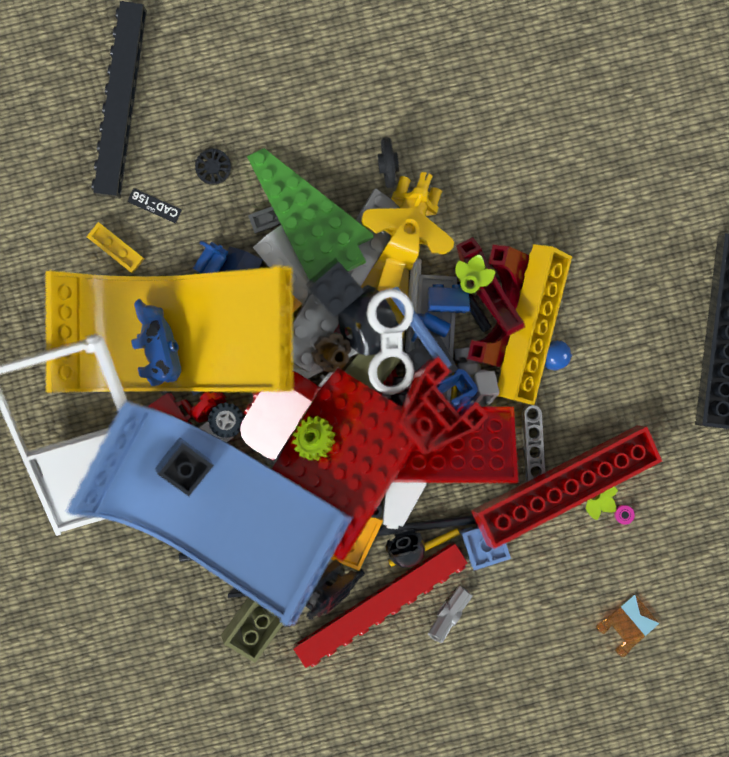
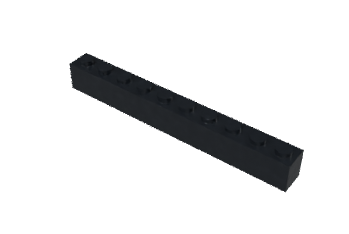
[91,1,147,199]

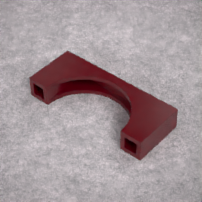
[467,245,529,368]

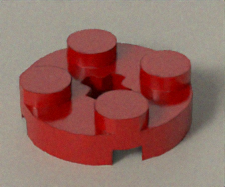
[189,391,227,423]

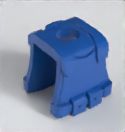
[436,369,478,411]

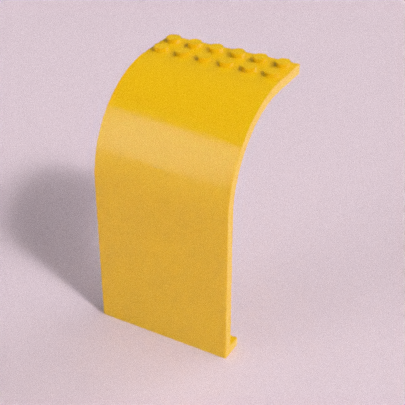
[46,266,293,392]

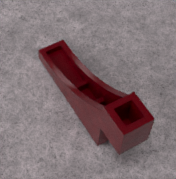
[456,237,525,336]

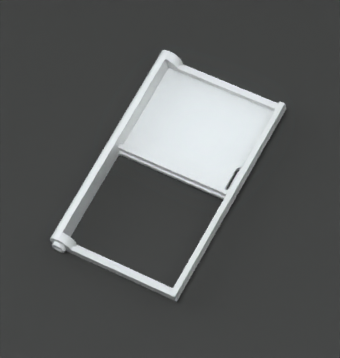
[0,334,127,536]

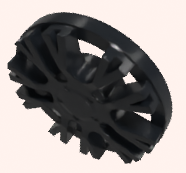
[195,148,231,185]

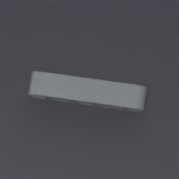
[522,405,545,482]

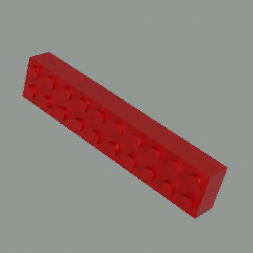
[471,425,662,549]

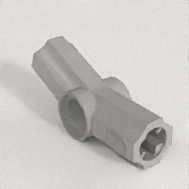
[428,586,473,643]

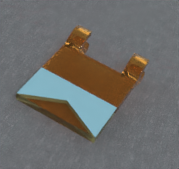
[596,594,659,657]

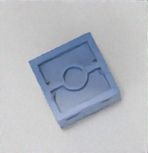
[460,527,511,570]

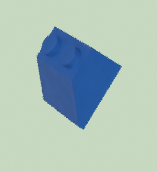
[427,284,470,313]

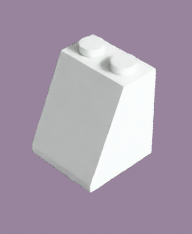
[382,483,426,529]

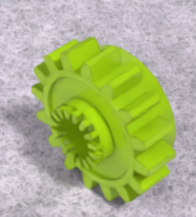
[292,416,335,460]

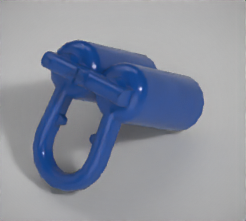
[193,241,228,274]
[411,312,451,343]

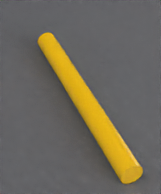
[388,528,460,567]

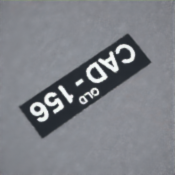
[127,188,182,223]

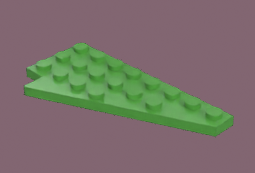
[247,148,374,280]

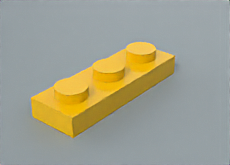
[86,222,145,273]

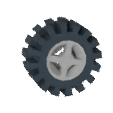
[208,403,244,438]

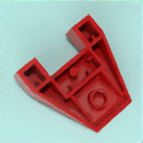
[397,356,489,454]

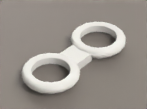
[367,289,415,395]

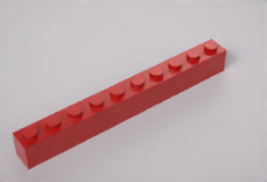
[293,541,468,668]

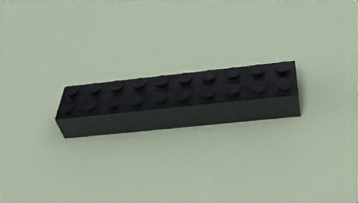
[695,233,729,429]

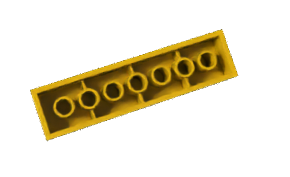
[497,244,572,405]

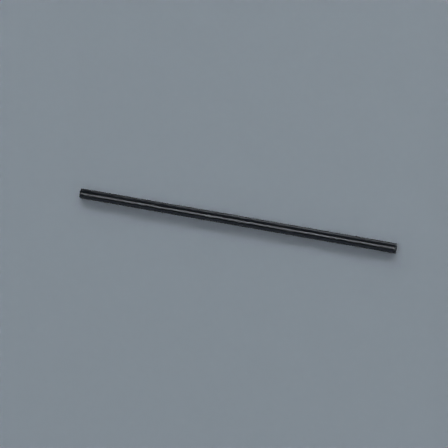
[179,514,477,562]

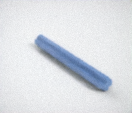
[391,287,451,368]

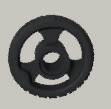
[378,137,399,188]

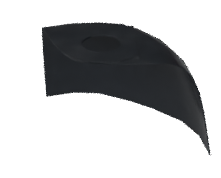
[338,285,399,355]

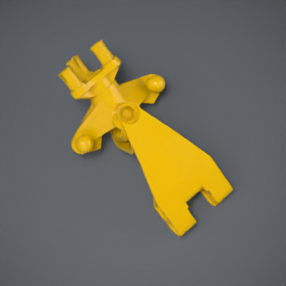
[346,172,454,339]

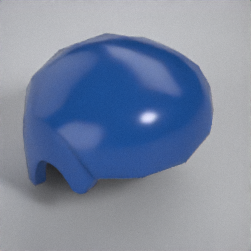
[545,340,572,371]

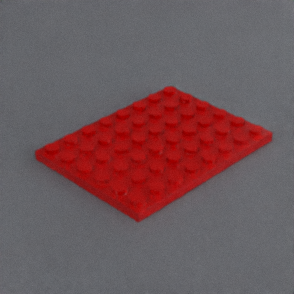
[272,368,425,561]

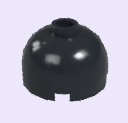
[385,529,425,568]

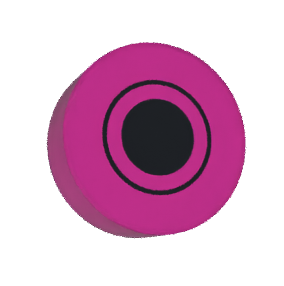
[614,505,635,525]

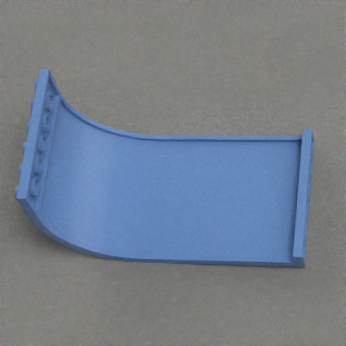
[66,401,352,626]

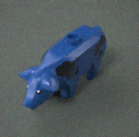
[131,299,181,386]

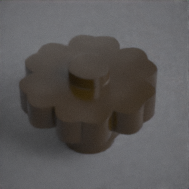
[312,332,351,372]

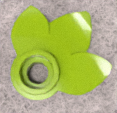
[455,255,495,293]
[586,487,618,520]

